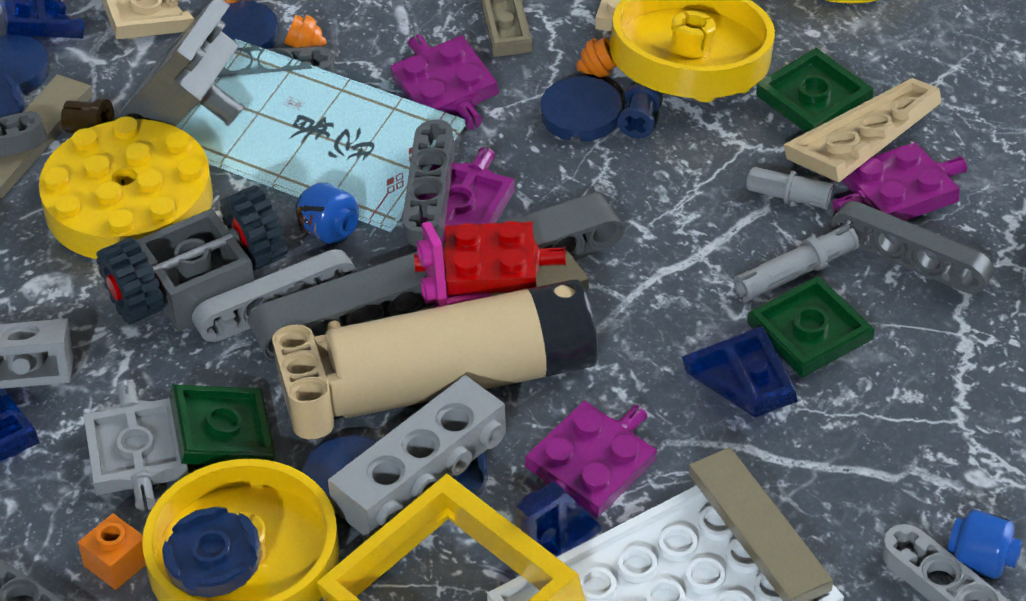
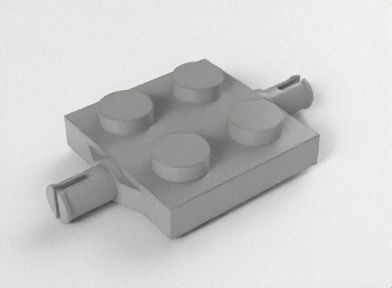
[83,380,189,511]

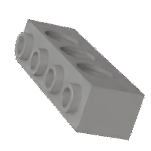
[0,318,74,389]
[328,375,506,539]

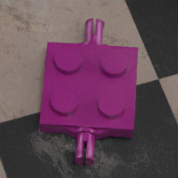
[390,34,499,130]
[832,142,967,221]
[402,147,515,243]
[525,400,657,518]

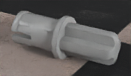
[746,167,833,210]

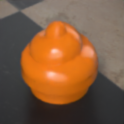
[283,14,327,48]
[576,37,617,78]

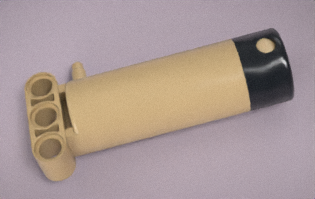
[272,280,598,439]

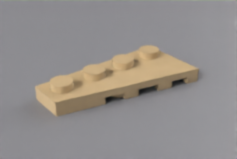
[102,0,194,39]
[784,78,942,183]

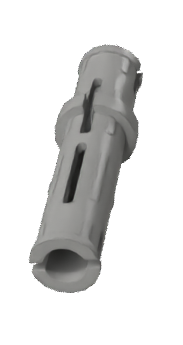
[733,224,860,302]

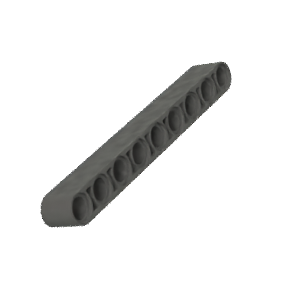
[248,193,624,361]

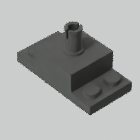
[113,0,244,127]

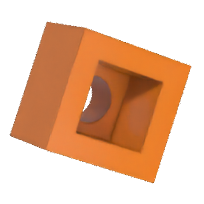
[78,513,146,590]

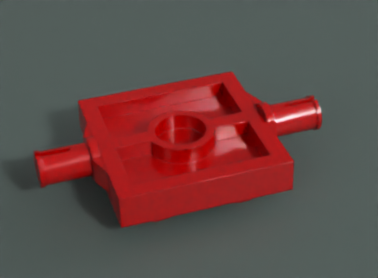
[414,221,566,295]

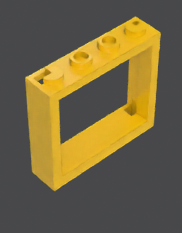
[316,473,585,601]

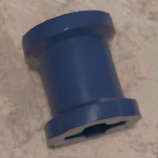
[617,84,661,138]

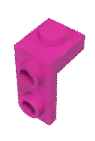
[416,222,491,308]

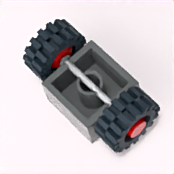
[96,185,288,332]

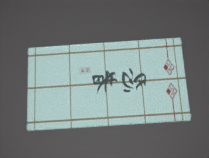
[176,39,466,232]

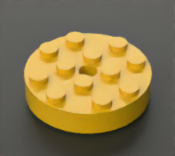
[609,0,775,102]
[39,116,213,259]
[142,459,340,601]

